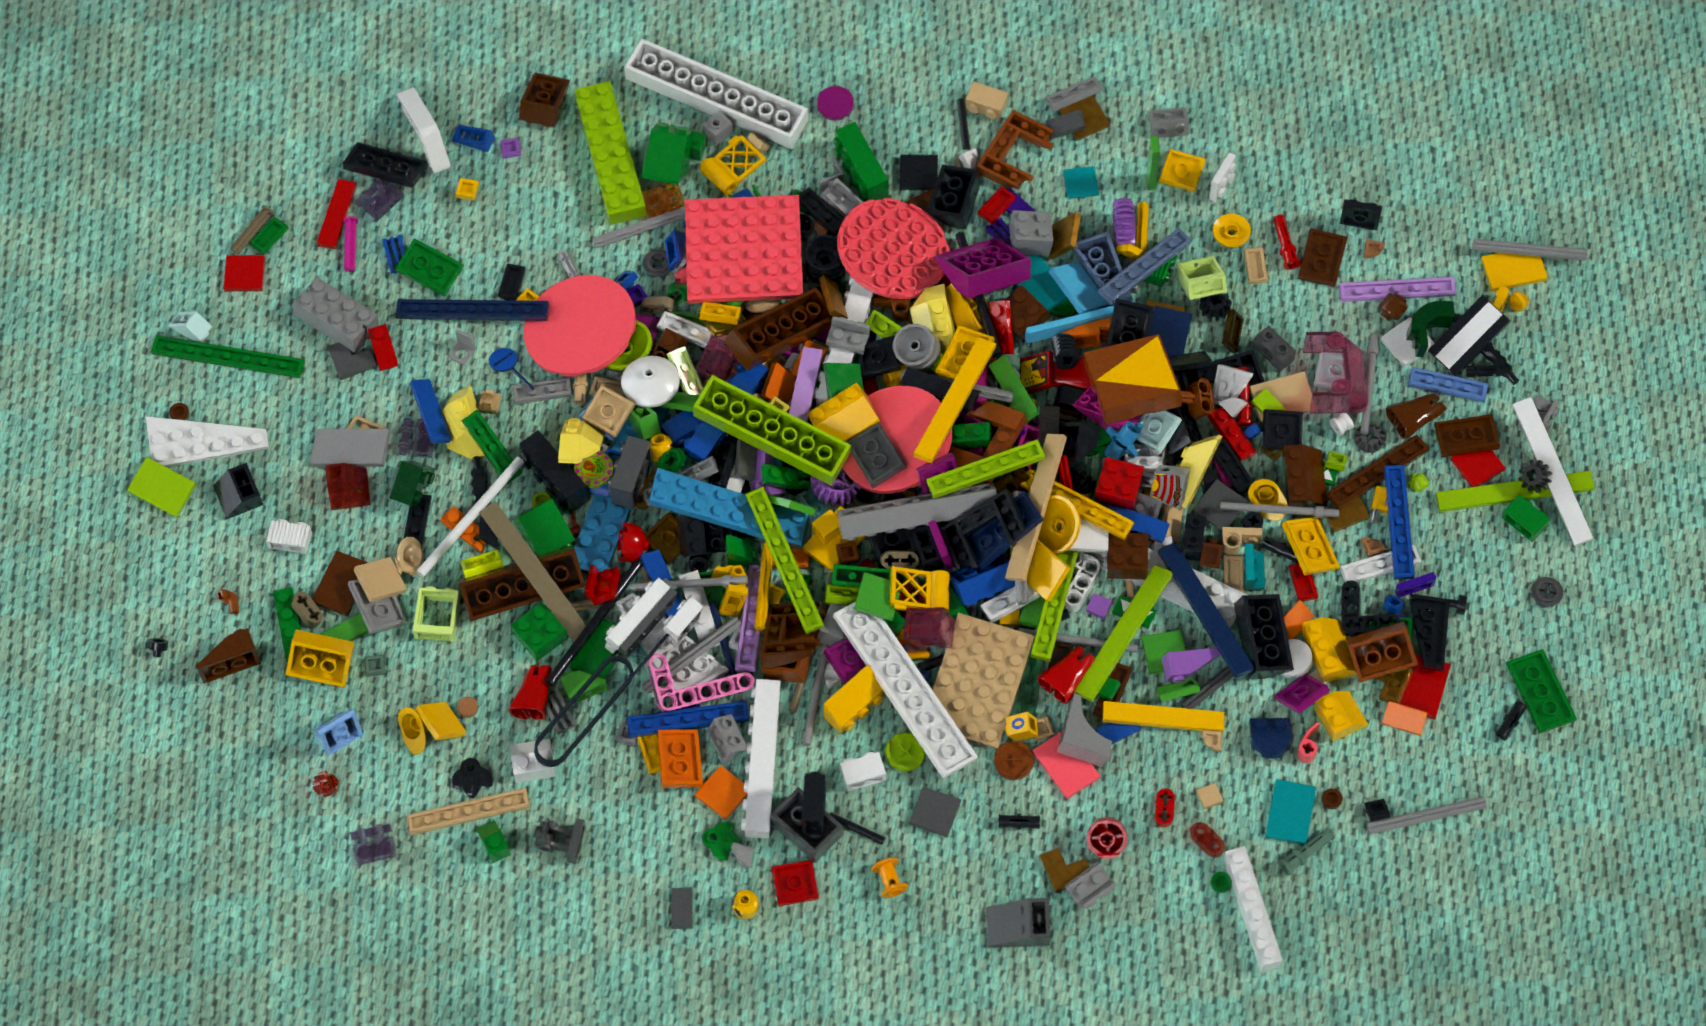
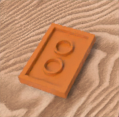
[657,729,703,788]

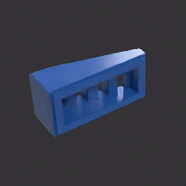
[451,125,495,152]
[664,229,686,271]

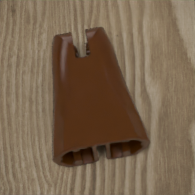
[1386,393,1447,439]

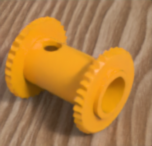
[871,858,908,898]

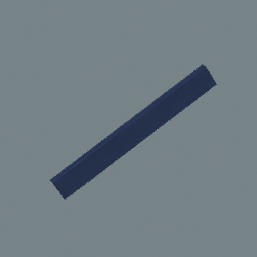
[396,299,549,321]
[1158,543,1254,678]

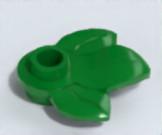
[702,822,743,861]

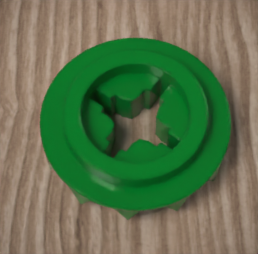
[657,448,687,473]

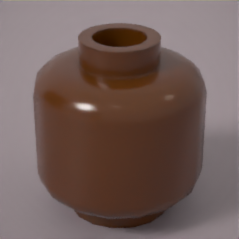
[1379,292,1408,321]

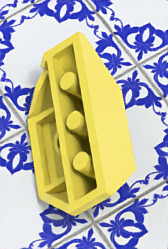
[910,284,955,355]
[441,385,485,460]
[558,418,604,464]
[1177,435,1223,509]

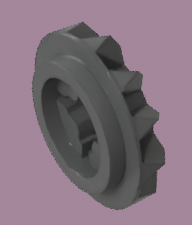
[643,249,670,278]
[1354,424,1385,453]
[1531,577,1563,607]

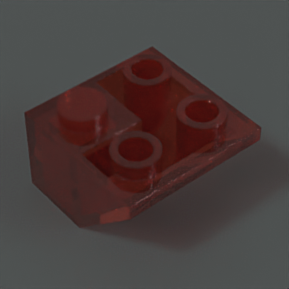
[325,463,371,510]

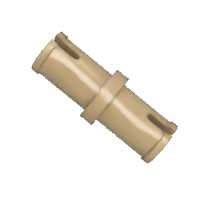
[573,373,588,406]

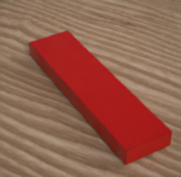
[317,179,357,249]

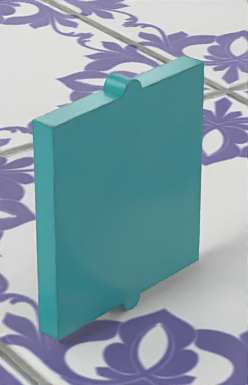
[1063,166,1099,199]

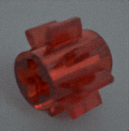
[313,771,338,798]

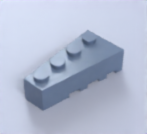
[1073,232,1133,306]

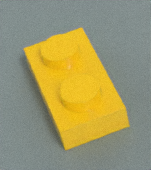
[700,302,741,325]

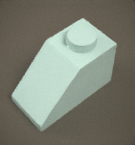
[168,311,212,341]

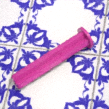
[343,217,359,272]

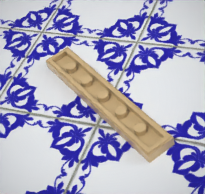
[406,788,531,835]

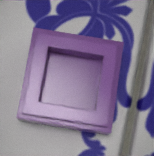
[500,138,521,159]
[1086,593,1112,620]

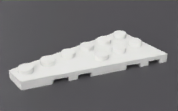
[146,416,269,468]
[616,593,729,699]

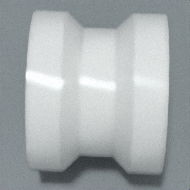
[1330,412,1354,436]

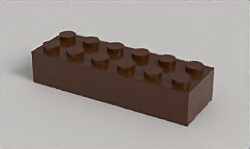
[724,287,833,371]
[458,546,586,621]

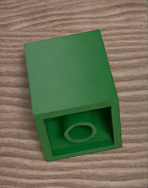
[642,122,693,185]
[513,499,575,556]

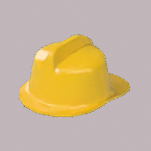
[1248,479,1288,521]
[398,707,428,755]

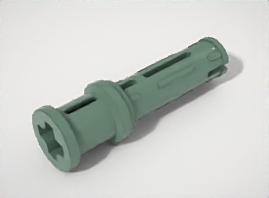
[1278,828,1335,876]

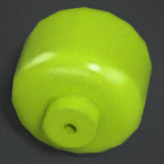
[1408,473,1429,492]

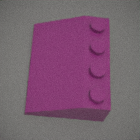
[935,237,1031,298]

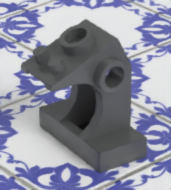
[533,818,586,864]

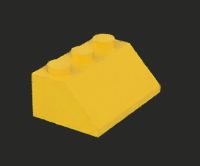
[946,283,991,334]
[807,382,880,442]
[1302,617,1357,683]
[286,629,355,688]
[823,665,885,734]

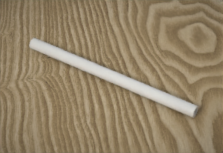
[416,456,524,578]

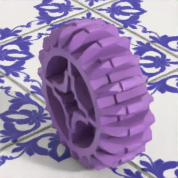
[1112,198,1135,246]
[810,468,861,507]

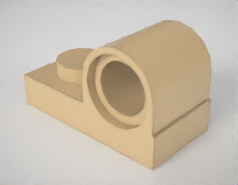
[1221,527,1262,556]

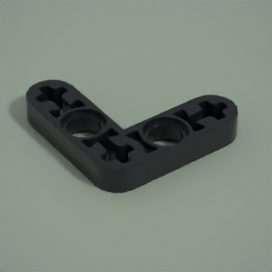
[1342,580,1400,637]

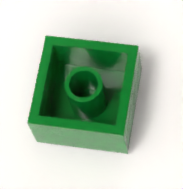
[510,602,568,662]

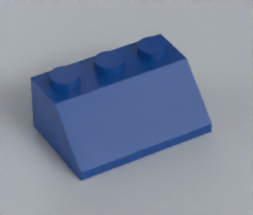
[949,555,1015,606]

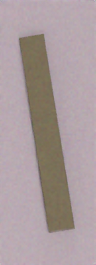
[479,501,586,642]

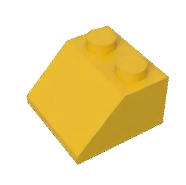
[1314,691,1368,742]

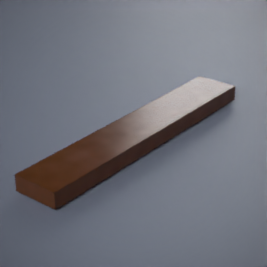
[1326,435,1430,510]

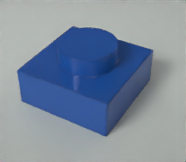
[615,271,638,290]

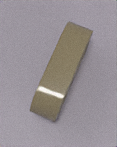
[640,296,675,314]
[880,551,919,570]
[291,592,323,628]

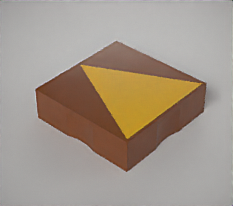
[1084,334,1182,425]

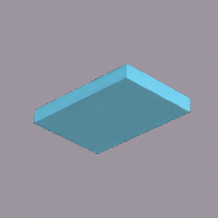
[1049,262,1110,314]

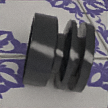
[805,235,845,285]

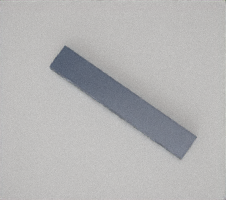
[1097,228,1192,305]

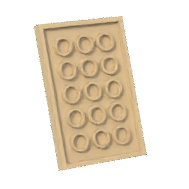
[932,613,1035,749]

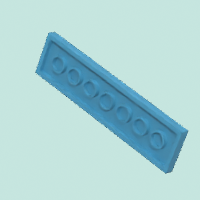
[648,468,808,550]

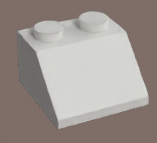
[510,738,556,783]

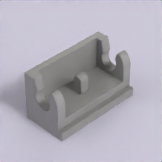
[819,178,863,219]

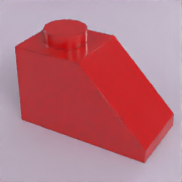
[367,324,399,371]

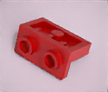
[585,565,620,605]

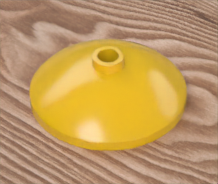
[1038,495,1081,555]

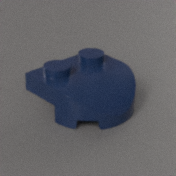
[1249,718,1292,759]

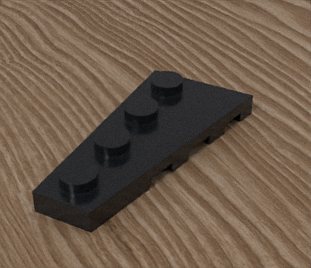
[1409,593,1450,671]

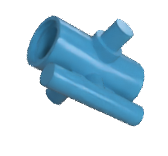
[1104,422,1143,460]

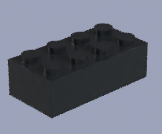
[520,430,589,514]

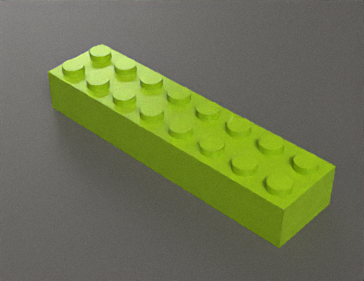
[574,81,647,225]
[693,375,851,486]

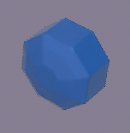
[1243,423,1263,440]
[1383,596,1403,614]

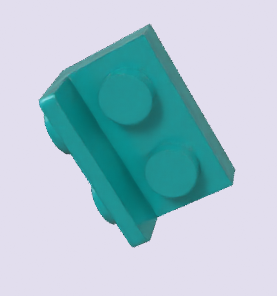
[1243,544,1265,590]

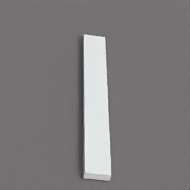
[1513,397,1593,547]

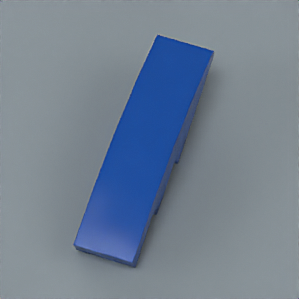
[1095,501,1170,543]

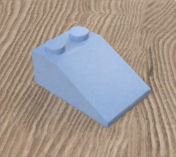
[314,709,363,756]

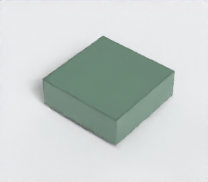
[364,654,386,677]

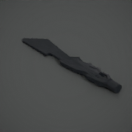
[1453,313,1519,385]
[471,456,498,548]

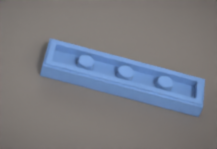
[1408,367,1488,403]

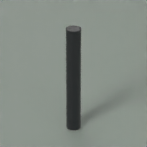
[957,98,970,150]
[830,812,886,845]

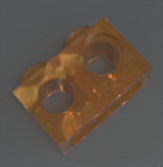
[642,183,685,219]

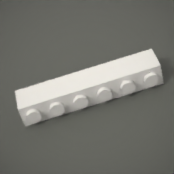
[1224,846,1283,973]

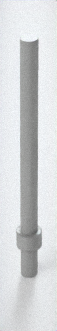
[1360,334,1379,435]
[1220,502,1339,518]
[630,575,748,591]
[1019,628,1138,653]
[802,643,830,746]

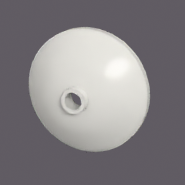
[621,356,680,408]

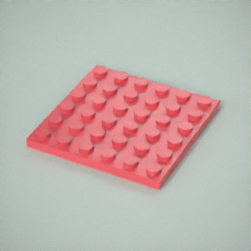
[685,195,803,303]

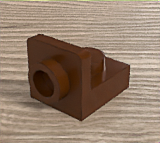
[1199,539,1223,569]

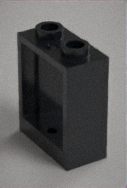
[802,771,826,835]

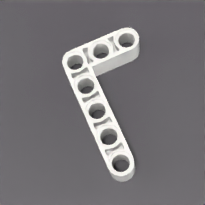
[396,87,451,175]
[1056,552,1101,613]

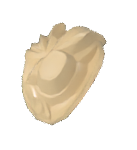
[394,537,424,576]

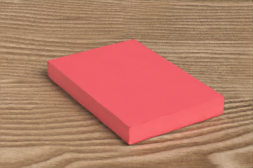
[1032,731,1101,799]

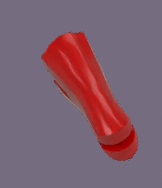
[1053,357,1091,391]
[1037,645,1095,704]
[508,665,552,720]

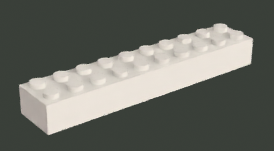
[624,39,808,149]

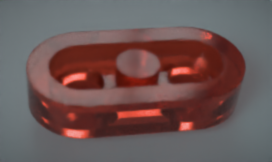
[1190,822,1225,858]

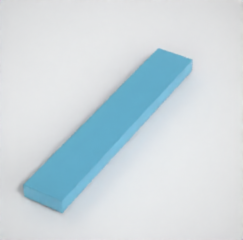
[1024,301,1135,344]

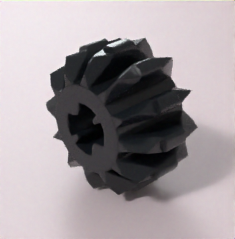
[1199,293,1232,322]
[1518,460,1553,493]

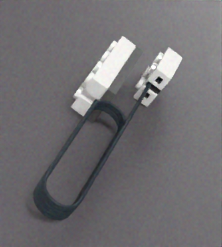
[534,577,703,767]

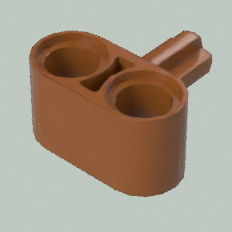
[873,296,910,322]
[1181,378,1214,419]

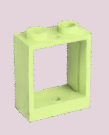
[1176,256,1227,300]
[413,586,461,642]

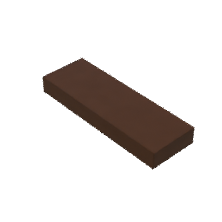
[1093,663,1133,718]

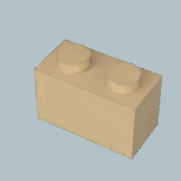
[965,81,1009,120]

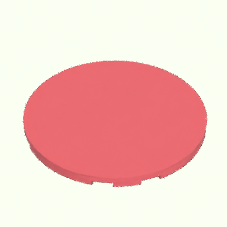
[837,198,949,299]
[524,275,636,377]
[843,386,952,494]

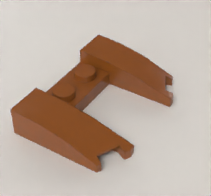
[976,110,1054,189]
[948,400,1027,483]

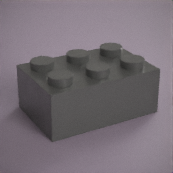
[607,435,653,510]
[770,787,844,863]

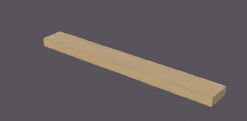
[1005,434,1067,581]

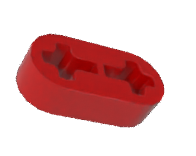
[1155,788,1175,828]

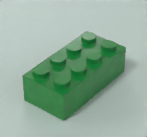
[833,122,889,202]

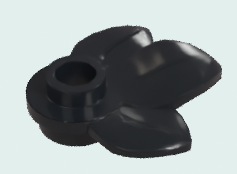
[452,758,493,798]

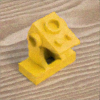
[711,565,748,618]

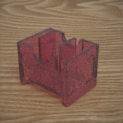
[695,335,738,382]
[903,608,955,650]

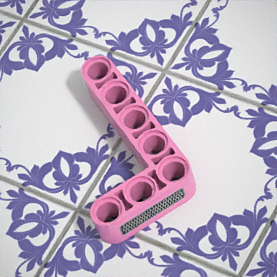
[646,653,754,711]

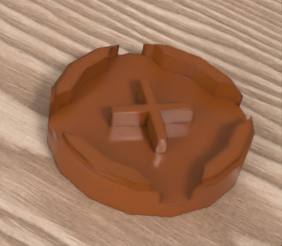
[994,741,1034,780]

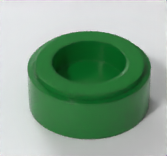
[1211,872,1232,893]

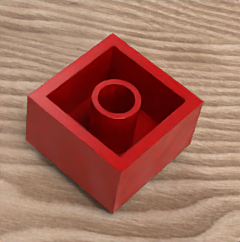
[1095,457,1144,511]

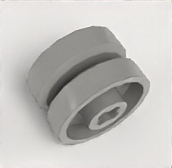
[893,324,941,371]

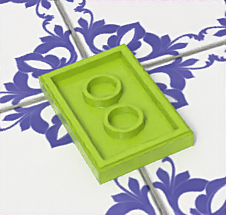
[127,457,197,518]

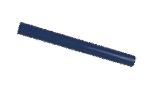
[708,602,737,676]

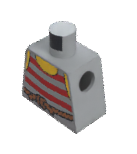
[1141,465,1190,509]

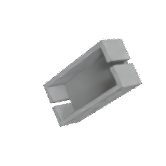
[293,277,379,353]

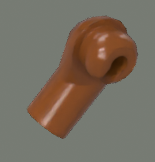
[216,589,240,614]

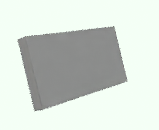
[309,429,391,467]

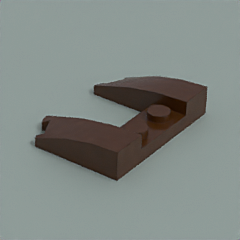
[760,601,825,668]

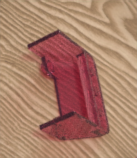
[1303,332,1368,414]

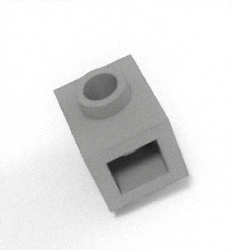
[703,111,733,146]

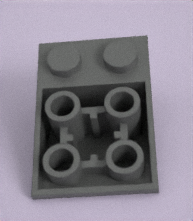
[986,898,1051,947]

